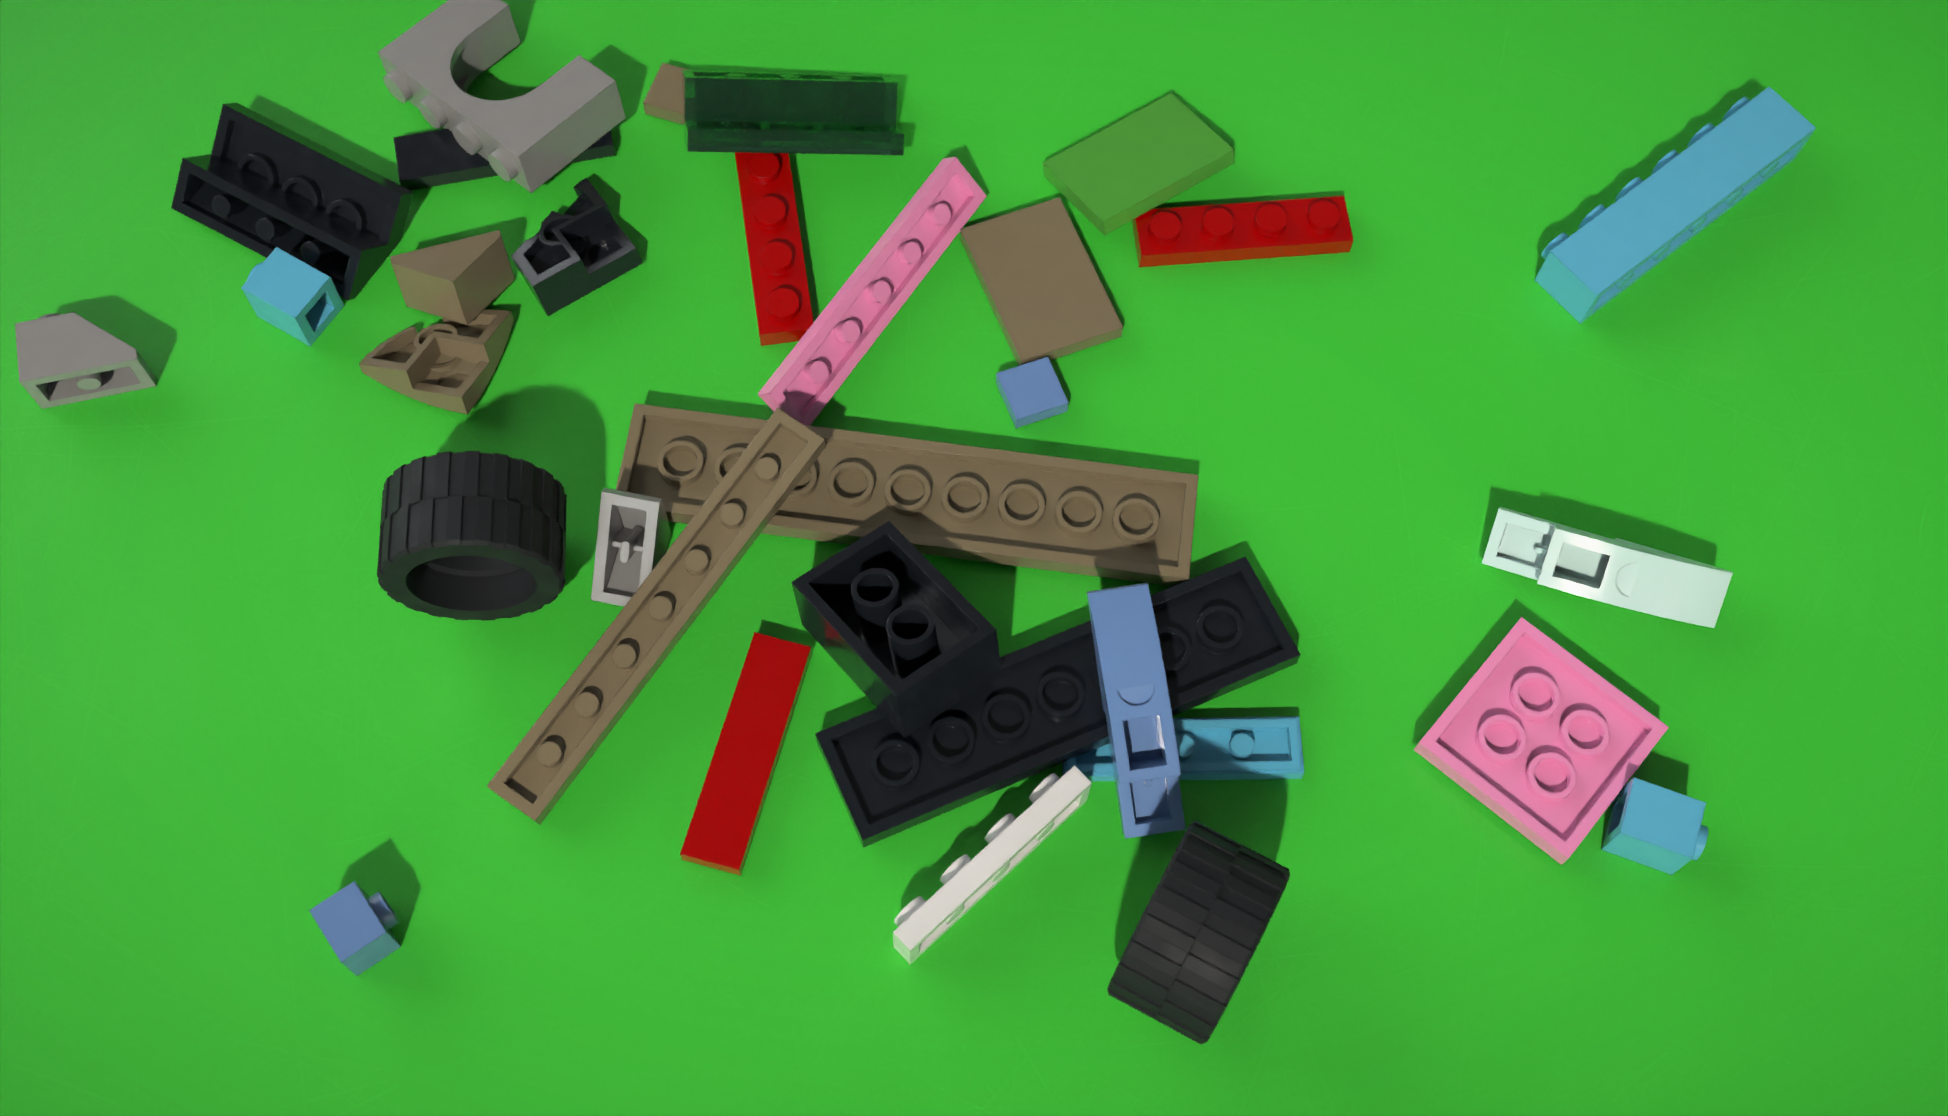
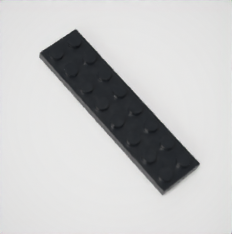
[815,556,1301,848]

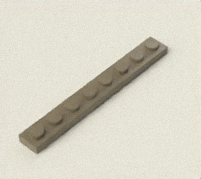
[487,408,826,825]

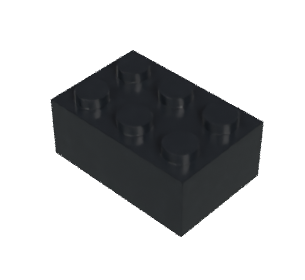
[791,521,1002,738]

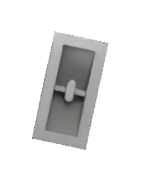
[591,488,671,607]

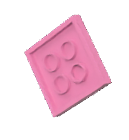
[1414,617,1669,865]

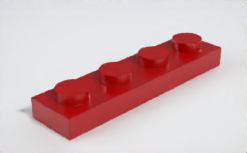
[735,146,813,346]
[1132,196,1353,267]

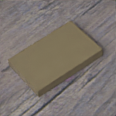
[960,197,1123,366]

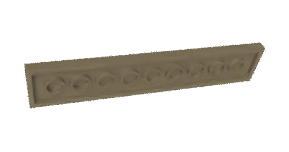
[616,403,1198,586]

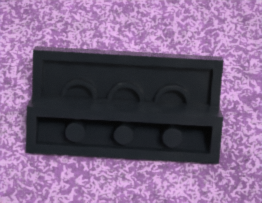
[171,103,414,300]

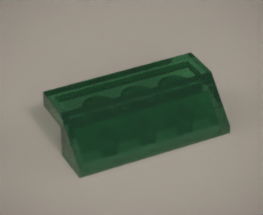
[682,70,904,155]

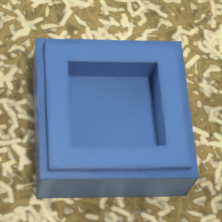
[996,357,1069,428]

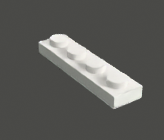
[893,765,1092,965]

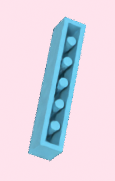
[1535,87,1816,324]

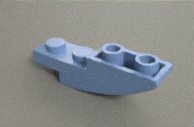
[1087,583,1186,839]

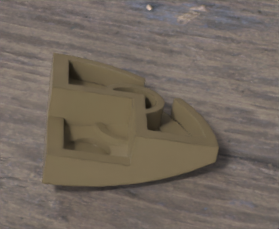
[359,310,514,414]

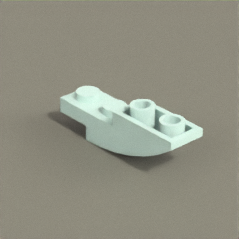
[1482,507,1733,628]

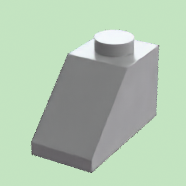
[15,312,156,409]

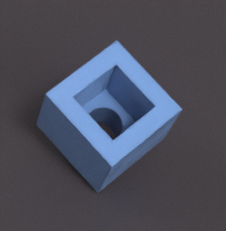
[309,881,401,976]

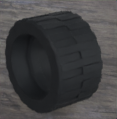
[377,451,567,621]
[1107,821,1290,1044]

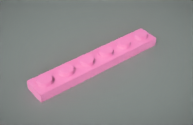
[758,157,987,425]

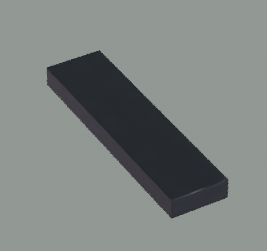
[393,128,616,190]

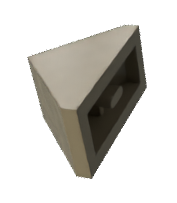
[390,230,515,325]

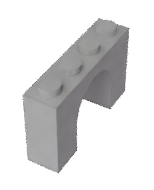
[378,0,626,193]

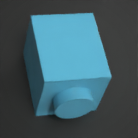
[241,247,344,346]
[1601,777,1708,875]

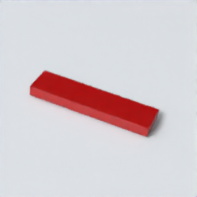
[680,632,812,876]

